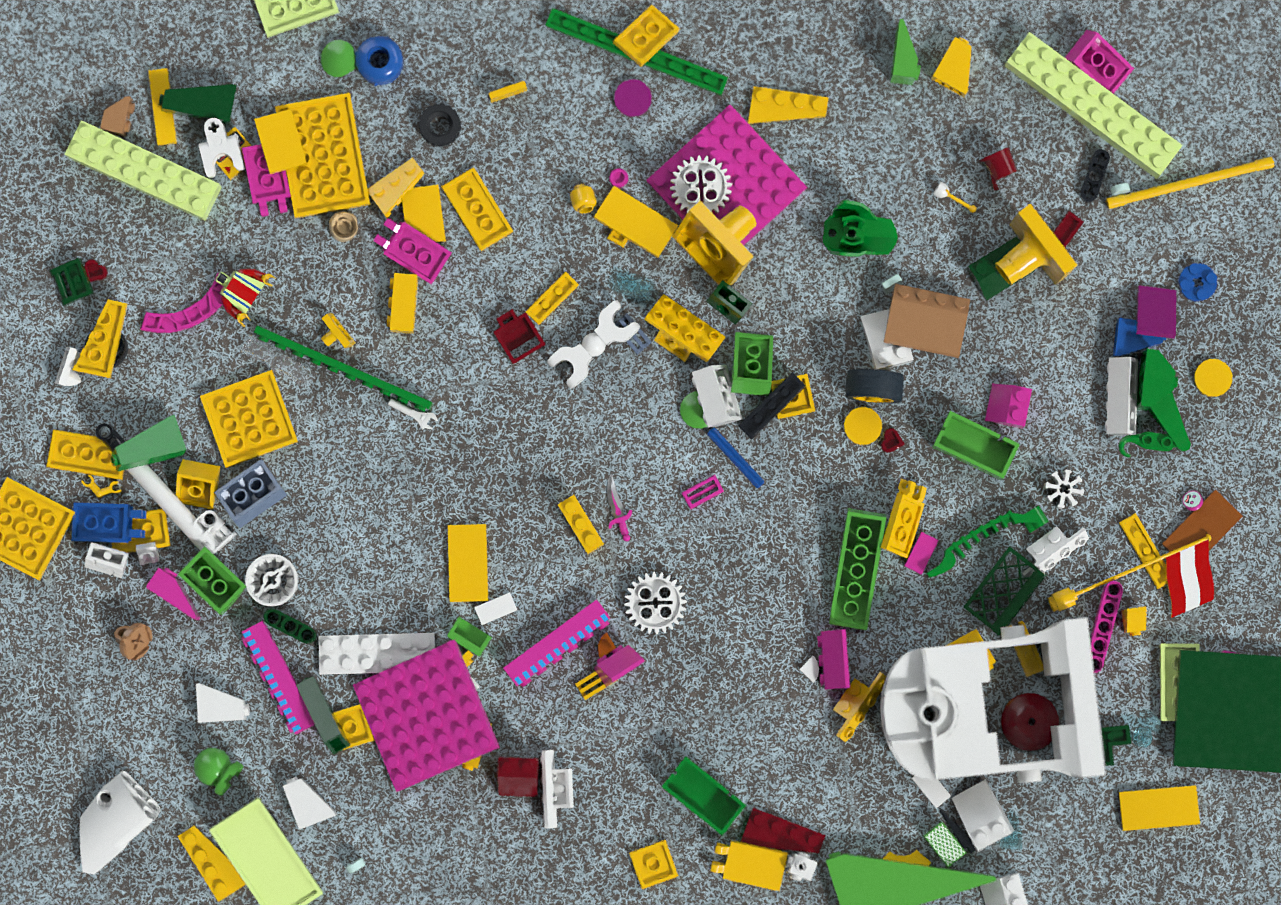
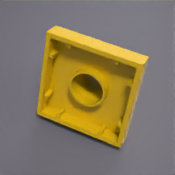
[672,201,756,286]
[995,203,1077,285]

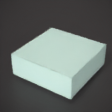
[882,274,902,295]

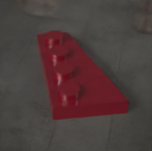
[740,808,826,853]

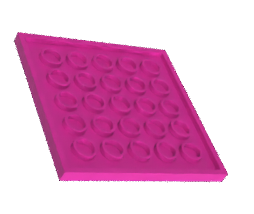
[646,104,807,246]
[353,640,500,792]

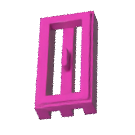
[681,475,724,510]

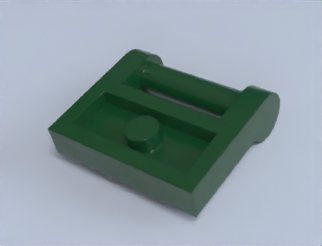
[49,258,94,306]

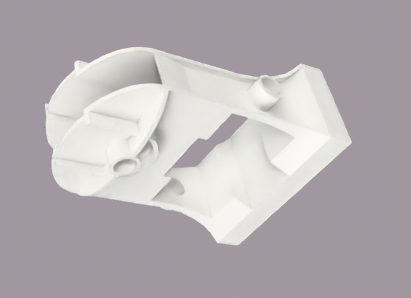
[880,618,1106,783]

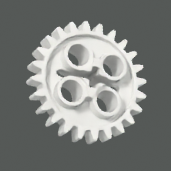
[670,155,732,213]
[624,572,687,635]

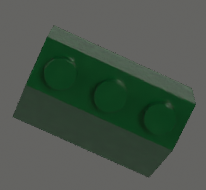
[966,236,1035,301]

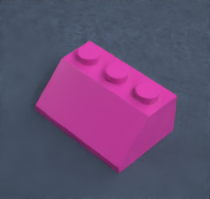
[817,629,850,690]

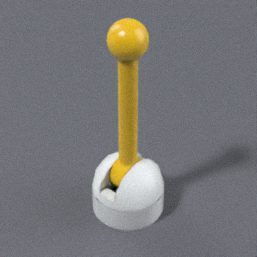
[933,181,977,213]

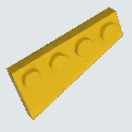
[748,86,829,124]
[72,299,128,379]
[178,826,246,902]

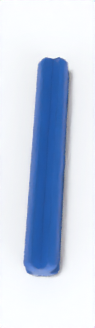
[707,427,764,488]

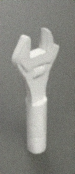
[388,398,438,429]

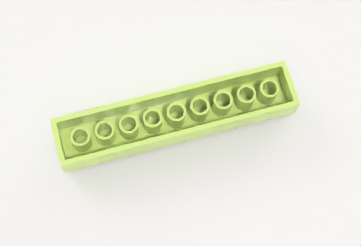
[1005,32,1183,179]

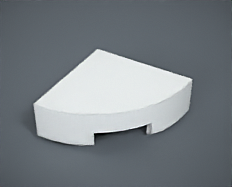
[800,656,819,683]

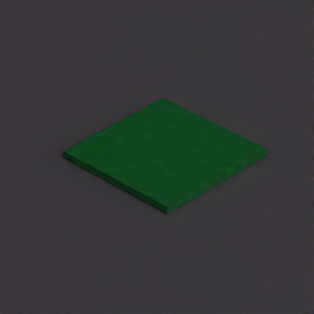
[1172,650,1281,773]

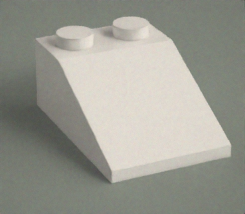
[860,309,914,370]
[952,779,1014,851]

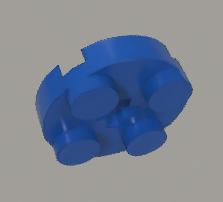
[1178,263,1217,302]

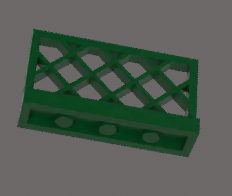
[963,546,1047,636]

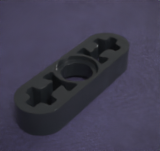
[1080,149,1110,203]

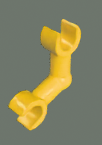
[81,474,122,498]

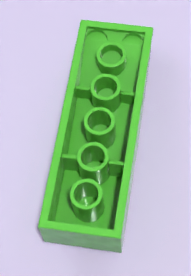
[829,508,886,630]

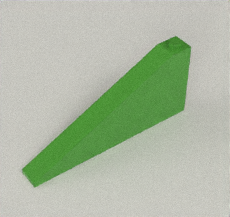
[826,851,996,905]

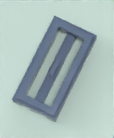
[615,314,652,355]

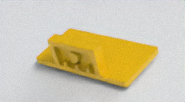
[645,294,725,362]

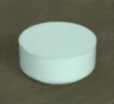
[1110,183,1131,196]
[345,857,366,874]

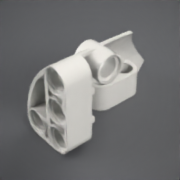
[80,771,161,875]

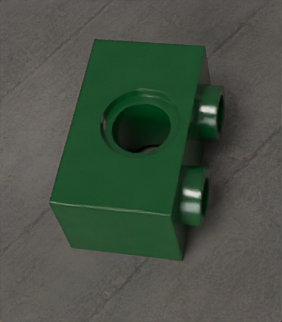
[706,280,753,325]

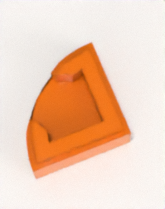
[598,632,616,658]

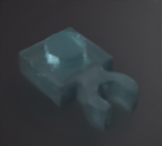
[1002,816,1022,849]

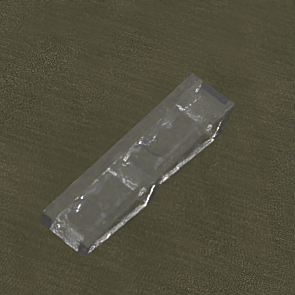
[240,334,317,390]

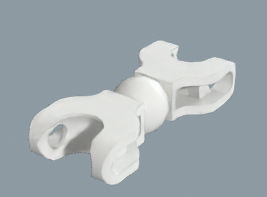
[547,300,640,389]

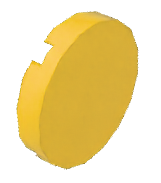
[1194,359,1232,397]
[844,407,882,445]

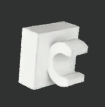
[136,542,159,565]

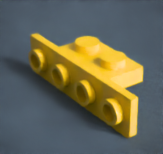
[833,672,886,742]

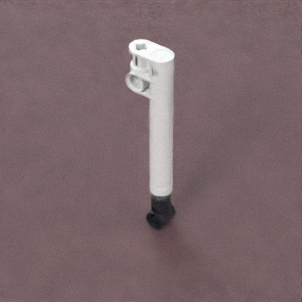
[96,423,237,555]

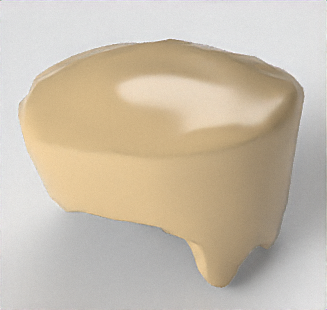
[329,212,358,242]

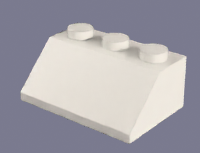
[692,365,743,427]
[980,873,1028,905]

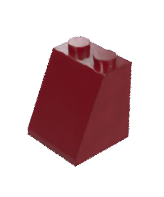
[498,757,539,797]

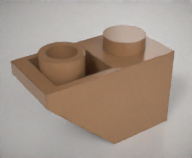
[100,96,135,137]

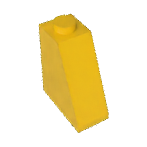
[931,37,972,98]

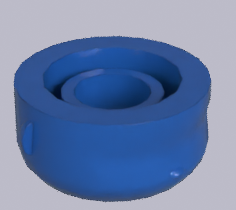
[355,36,404,86]

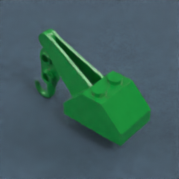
[1118,349,1191,458]

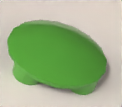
[321,40,356,77]
[680,391,708,429]

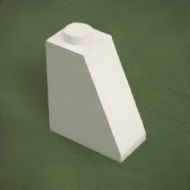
[196,684,250,723]
[283,777,337,830]

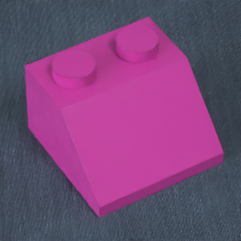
[985,383,1032,428]
[594,645,645,687]

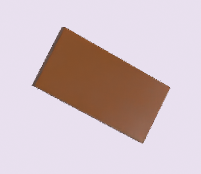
[1162,489,1243,552]

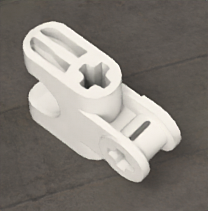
[199,118,245,179]

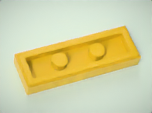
[525,271,579,325]

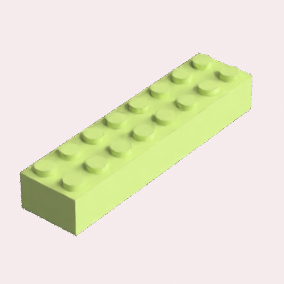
[65,120,222,221]

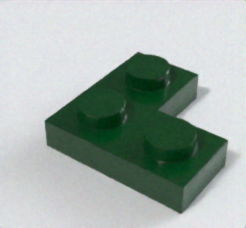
[1100,725,1131,766]

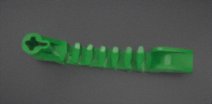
[926,505,1049,578]

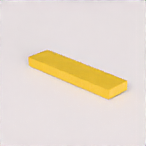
[148,68,177,146]
[1119,513,1167,589]

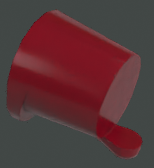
[979,147,1017,191]

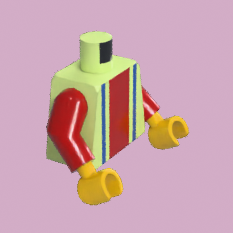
[215,269,276,327]

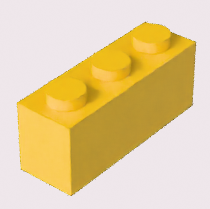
[387,273,418,334]
[558,495,604,555]

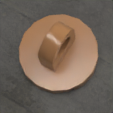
[114,622,153,660]

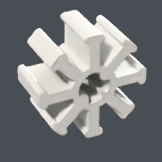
[1043,470,1084,509]

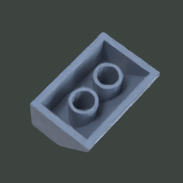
[214,459,287,528]

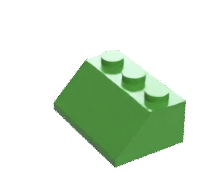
[178,547,247,615]

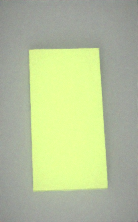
[209,797,323,905]

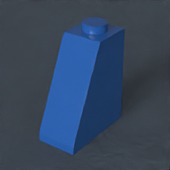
[1112,318,1166,357]

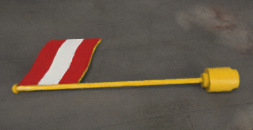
[1047,534,1214,618]

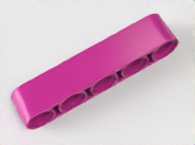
[1090,581,1123,673]

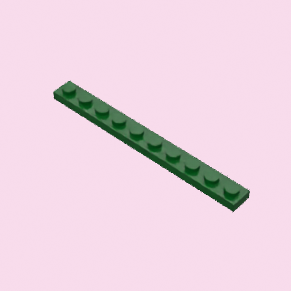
[545,8,729,96]
[254,326,433,412]

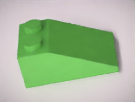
[890,19,921,85]
[731,332,773,396]

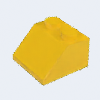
[176,459,220,510]

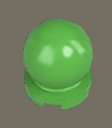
[193,748,244,796]

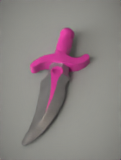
[607,474,632,542]

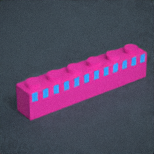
[504,600,611,688]
[241,621,315,735]

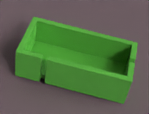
[932,411,1020,480]

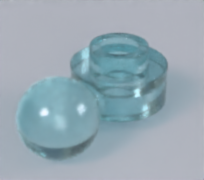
[1132,716,1161,748]

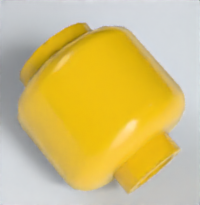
[570,184,597,214]

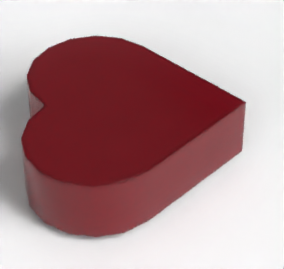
[84,259,108,282]
[881,428,905,453]

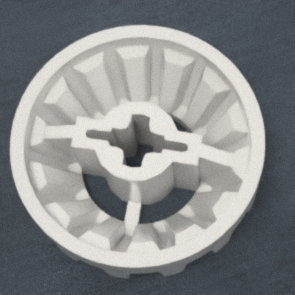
[245,554,299,607]

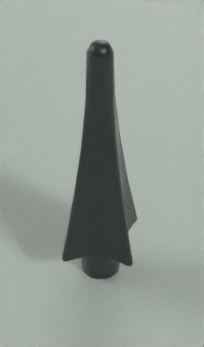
[940,809,977,854]

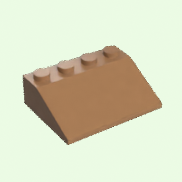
[884,284,970,358]

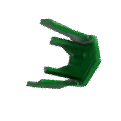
[823,200,898,257]

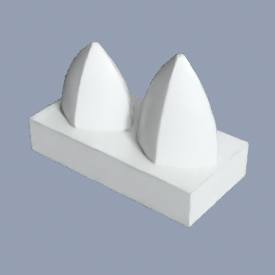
[55,347,81,386]

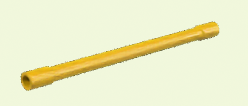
[1106,156,1274,209]

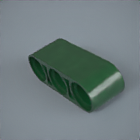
[264,609,317,644]

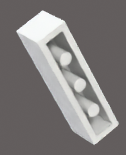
[1105,357,1138,436]

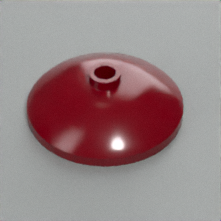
[1001,693,1059,751]

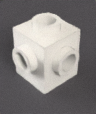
[785,852,818,882]

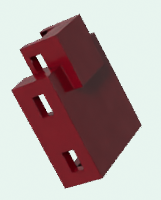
[493,309,546,364]

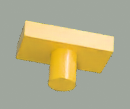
[321,313,356,348]

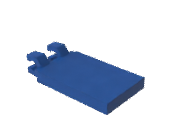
[71,503,147,543]

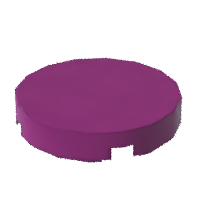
[614,79,652,117]

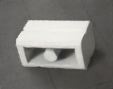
[85,542,129,578]

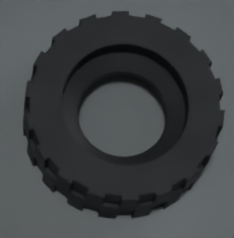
[419,103,461,147]

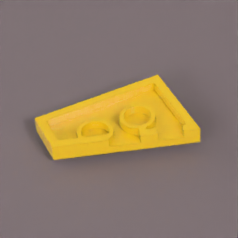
[367,157,424,218]

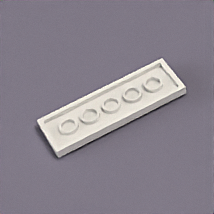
[319,633,435,675]

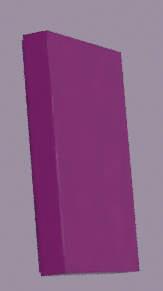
[1136,285,1177,339]

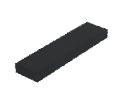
[738,372,806,440]

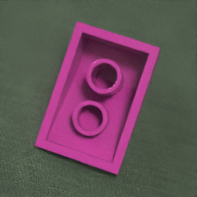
[1064,30,1134,94]
[146,567,201,621]

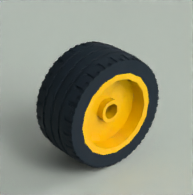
[845,369,904,403]

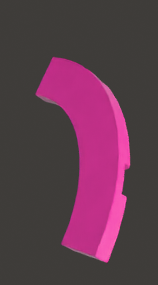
[141,273,230,333]

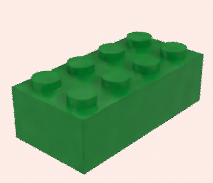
[661,756,746,836]

